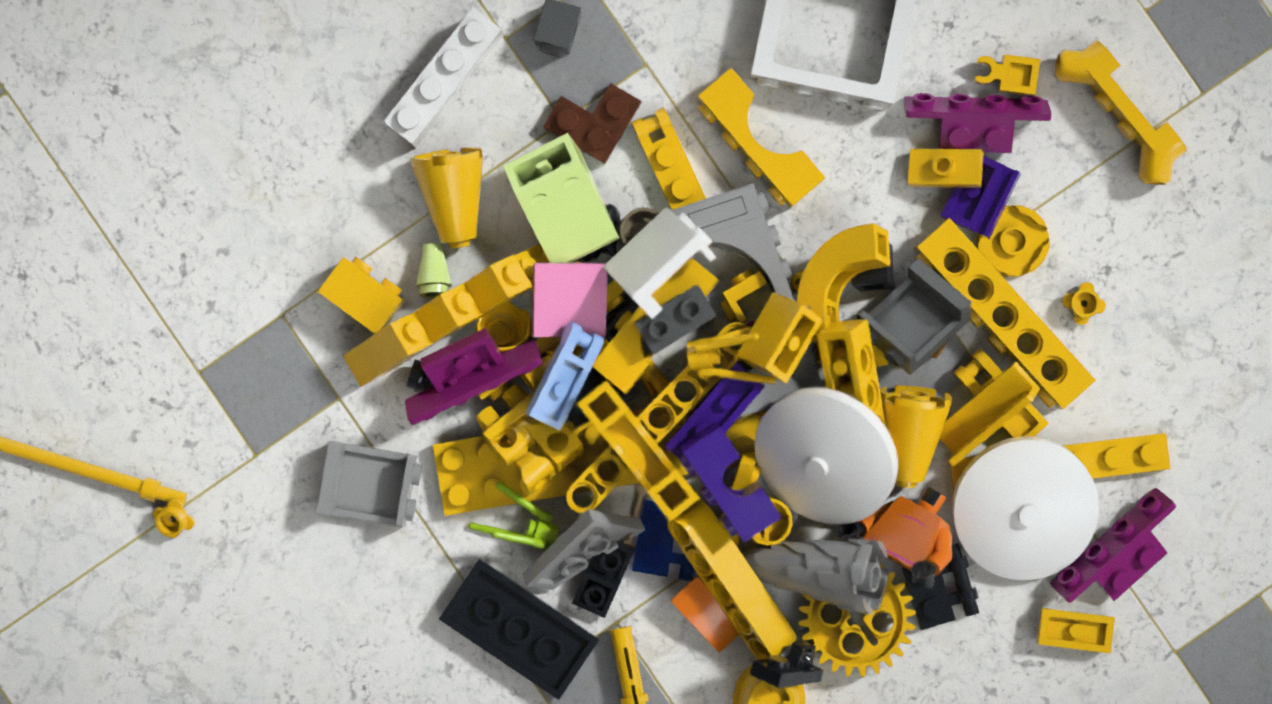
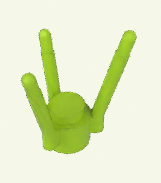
[468,482,559,551]

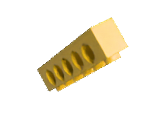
[914,218,1096,410]

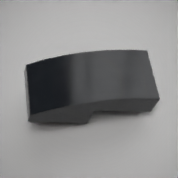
[572,540,636,618]

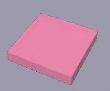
[531,263,607,337]

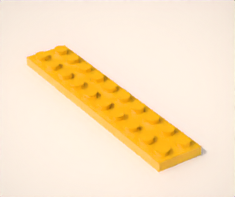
[433,399,767,516]

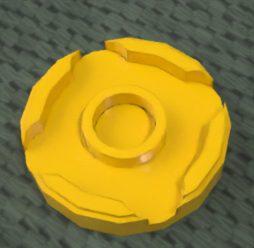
[977,205,1050,277]

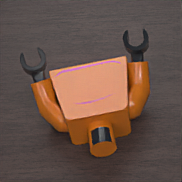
[837,487,952,588]

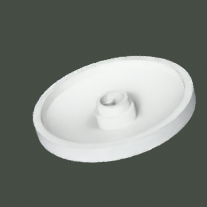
[755,387,898,524]
[952,436,1099,580]

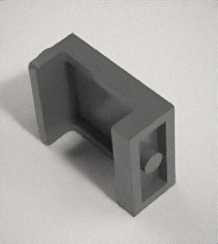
[857,258,971,375]
[636,285,717,355]

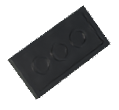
[439,558,600,700]

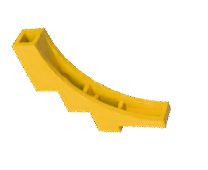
[343,243,550,387]

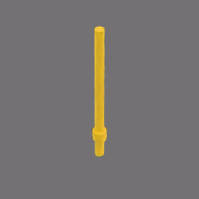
[0,436,188,507]

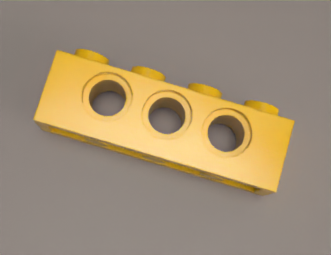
[817,319,887,429]

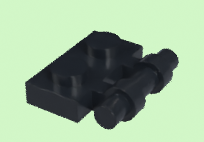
[900,543,980,630]

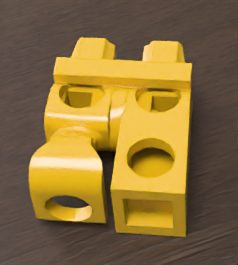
[476,384,584,496]

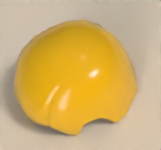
[475,302,532,353]

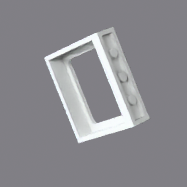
[750,0,915,112]

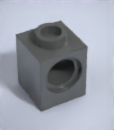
[534,0,582,57]

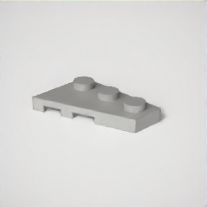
[522,510,645,590]

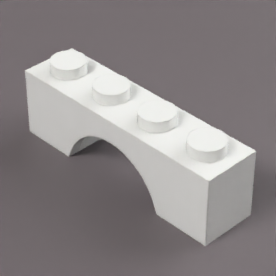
[383,7,504,148]

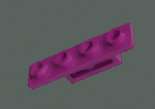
[904,93,1052,153]
[405,328,542,425]
[1050,488,1176,603]

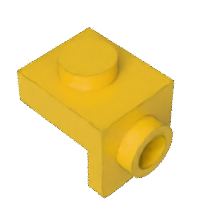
[719,269,767,323]

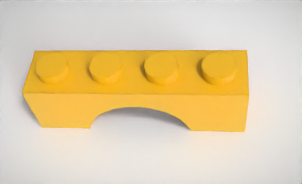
[697,68,826,209]
[592,257,719,394]
[577,381,699,521]

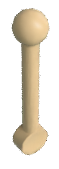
[624,483,647,548]

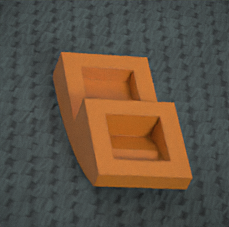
[670,576,739,653]

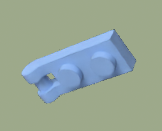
[525,321,604,431]

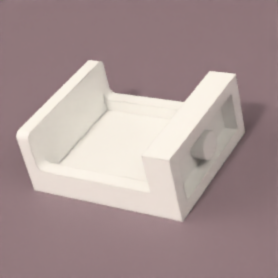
[603,207,716,319]

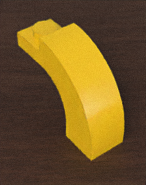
[797,223,890,344]

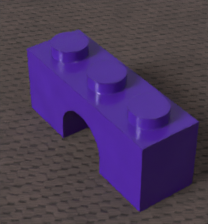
[679,421,782,542]

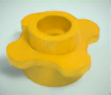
[1062,282,1106,325]
[153,499,195,538]

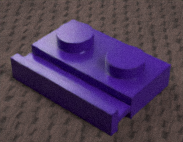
[940,156,1021,239]

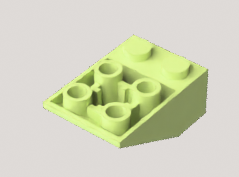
[503,133,620,263]

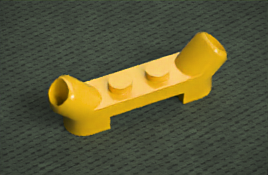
[1055,40,1187,185]

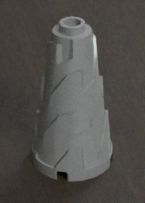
[743,539,888,614]

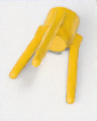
[687,327,776,384]

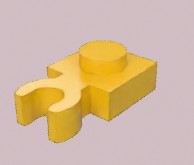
[974,54,1040,96]

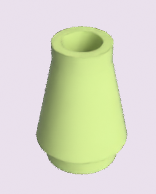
[416,243,452,298]

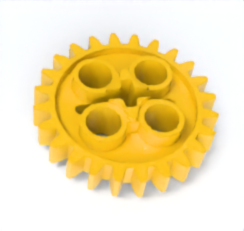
[798,564,916,678]

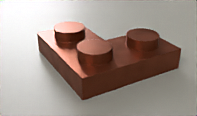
[543,83,642,164]

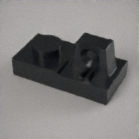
[749,641,823,688]

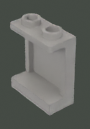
[316,441,422,528]

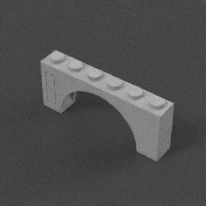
[671,183,825,420]

